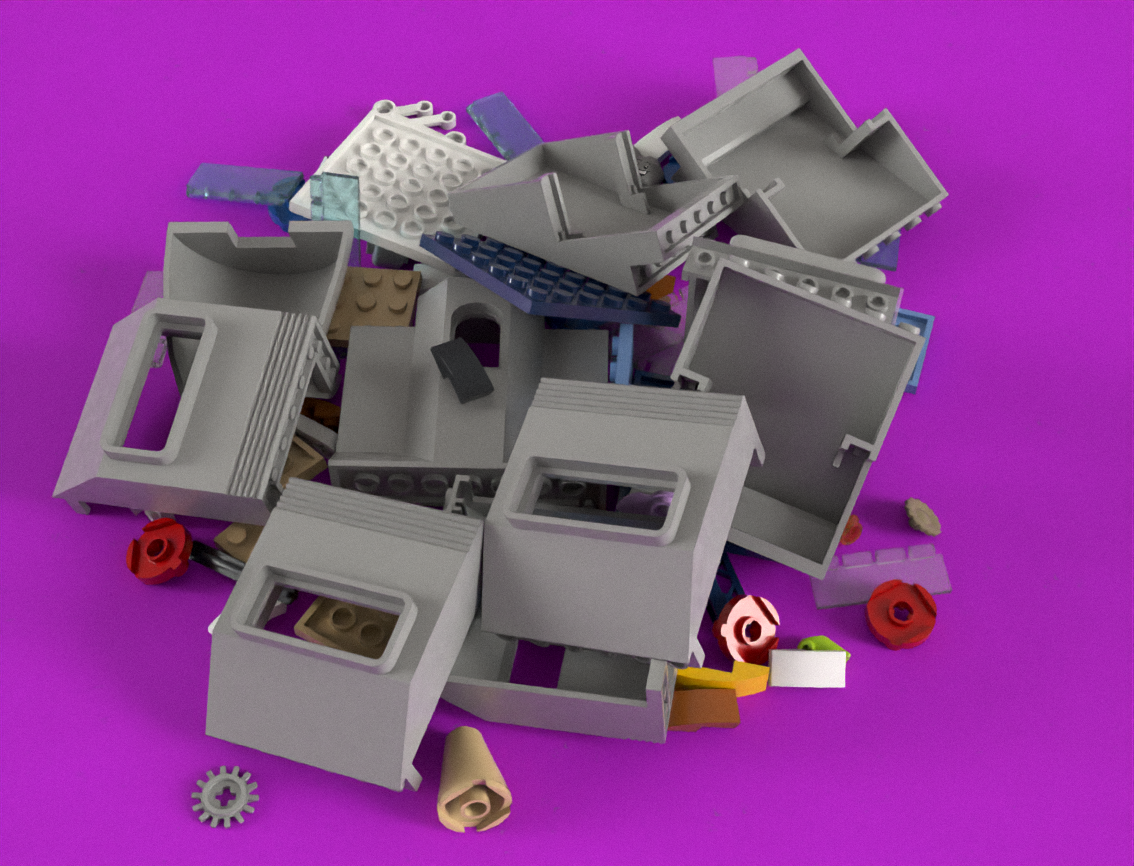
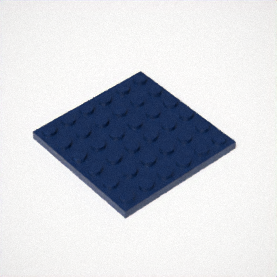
[419,231,682,328]

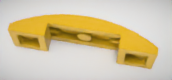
[674,660,770,697]

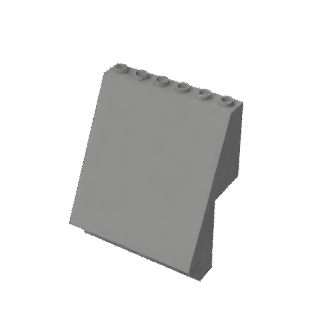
[660,48,949,264]
[447,130,744,296]
[629,255,926,580]

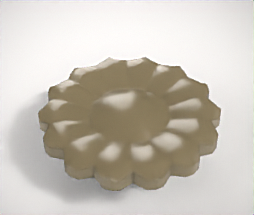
[904,497,941,537]

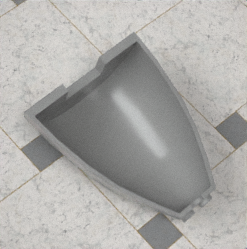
[163,220,354,397]

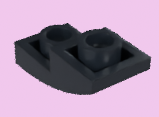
[430,338,495,404]

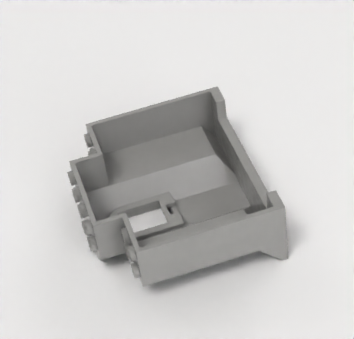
[328,277,608,511]

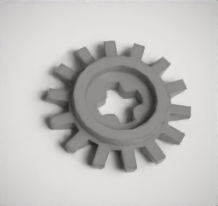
[191,766,259,829]

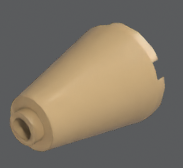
[437,726,512,833]

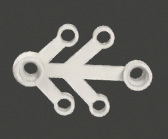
[372,100,466,145]

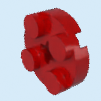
[126,518,193,585]
[865,579,937,651]
[712,594,780,665]

